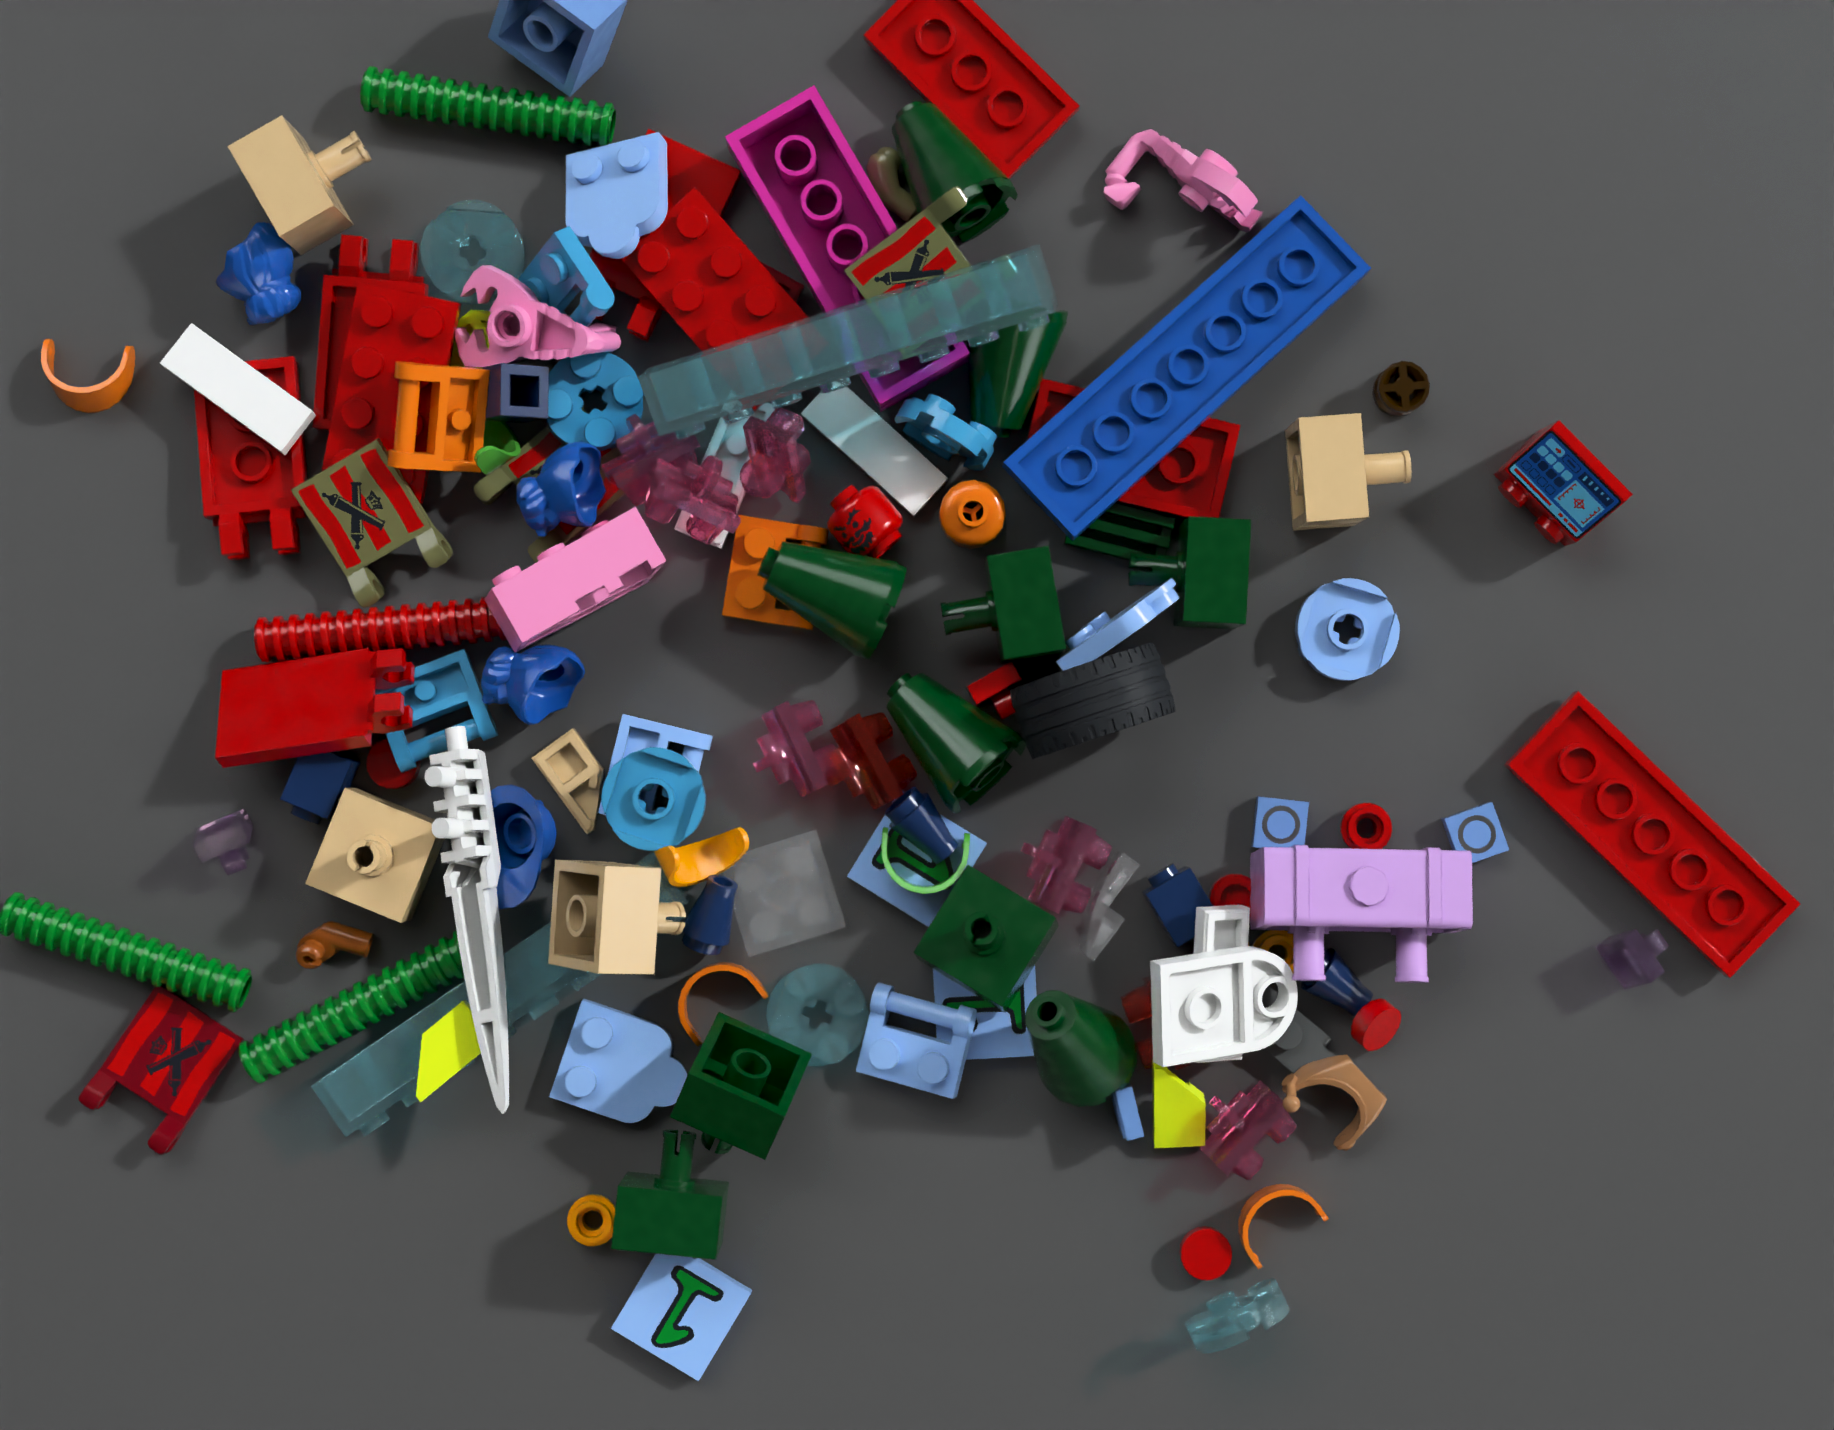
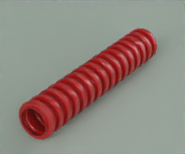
[254,597,508,663]

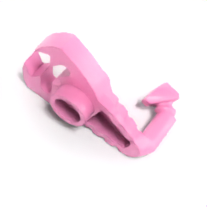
[1103,129,1263,232]
[455,265,621,367]

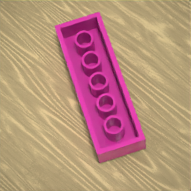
[725,85,970,412]

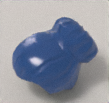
[216,222,301,325]
[516,441,606,537]
[481,645,585,725]

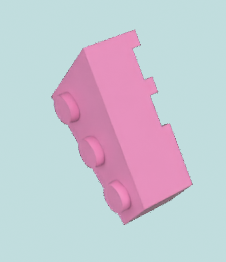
[484,506,666,653]

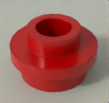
[1340,803,1392,849]

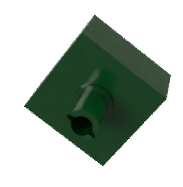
[1128,516,1251,629]
[940,546,1066,663]
[913,865,1059,1013]
[670,1012,812,1160]
[611,1129,729,1260]

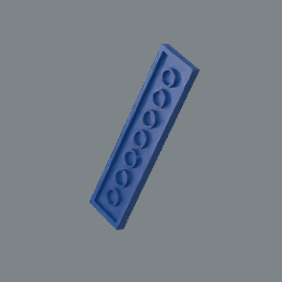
[1002,195,1371,541]

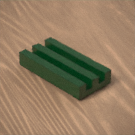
[1064,503,1176,561]

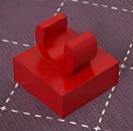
[966,661,1021,720]

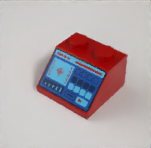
[1493,420,1633,546]

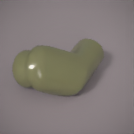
[866,147,916,222]

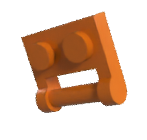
[387,361,490,473]
[722,515,829,630]

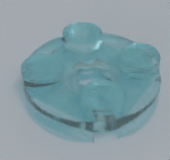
[421,200,525,305]
[766,963,869,1066]
[1184,1278,1290,1353]

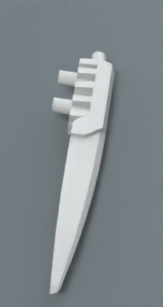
[425,726,509,1114]

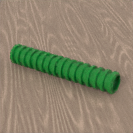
[360,66,616,146]
[0,892,252,1013]
[239,931,464,1084]

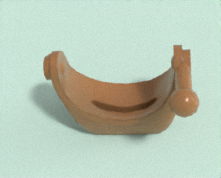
[1281,1054,1387,1151]

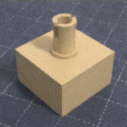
[228,115,372,255]
[1285,413,1412,531]
[305,788,445,923]
[548,859,686,974]

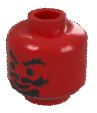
[827,484,903,558]

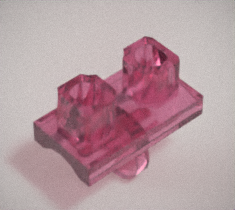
[740,407,811,503]
[601,414,700,506]
[644,455,741,545]
[753,700,844,797]
[1021,816,1112,914]
[1199,1080,1297,1180]

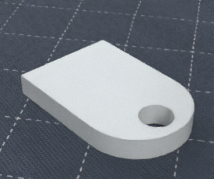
[1150,946,1298,1067]

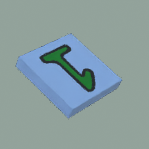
[847,789,987,927]
[933,966,1037,1060]
[611,1253,752,1381]

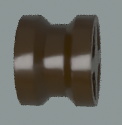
[1372,361,1430,417]

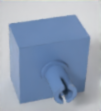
[488,0,628,97]

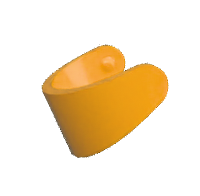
[654,827,749,887]

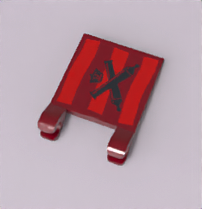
[79,986,244,1154]

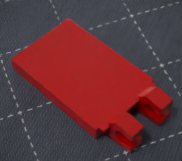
[589,129,742,342]
[312,234,429,430]
[194,356,308,560]
[215,648,415,768]

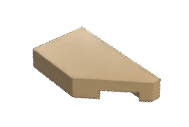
[531,728,604,834]

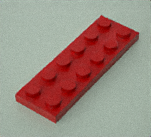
[1504,691,1800,978]

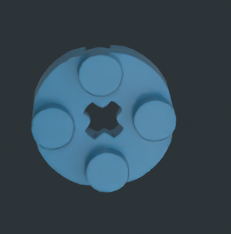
[546,352,643,451]
[894,394,997,471]
[601,747,706,851]

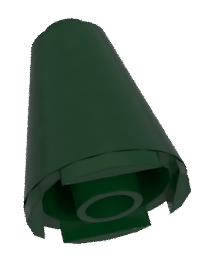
[892,101,1018,243]
[966,296,1068,437]
[757,541,907,659]
[886,673,1026,814]
[1025,990,1137,1107]

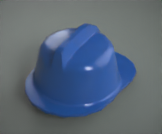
[491,784,557,909]

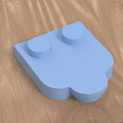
[565,132,668,259]
[1056,578,1180,671]
[549,999,688,1123]

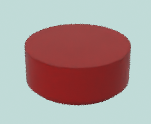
[366,738,421,789]
[1209,873,1251,917]
[1351,998,1401,1051]
[1179,1226,1232,1280]

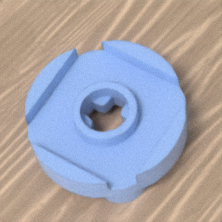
[1295,578,1400,681]

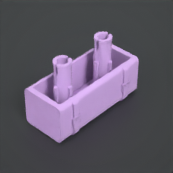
[1250,845,1473,983]

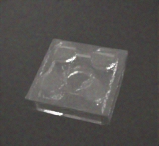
[722,829,846,957]

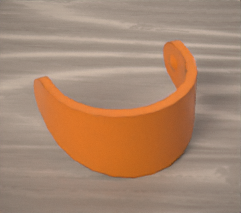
[41,339,135,413]
[678,962,769,1046]
[1238,1184,1329,1270]

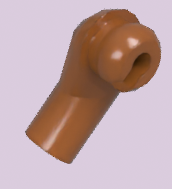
[296,921,374,969]

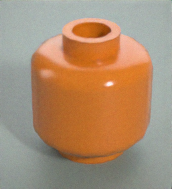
[939,480,1006,549]

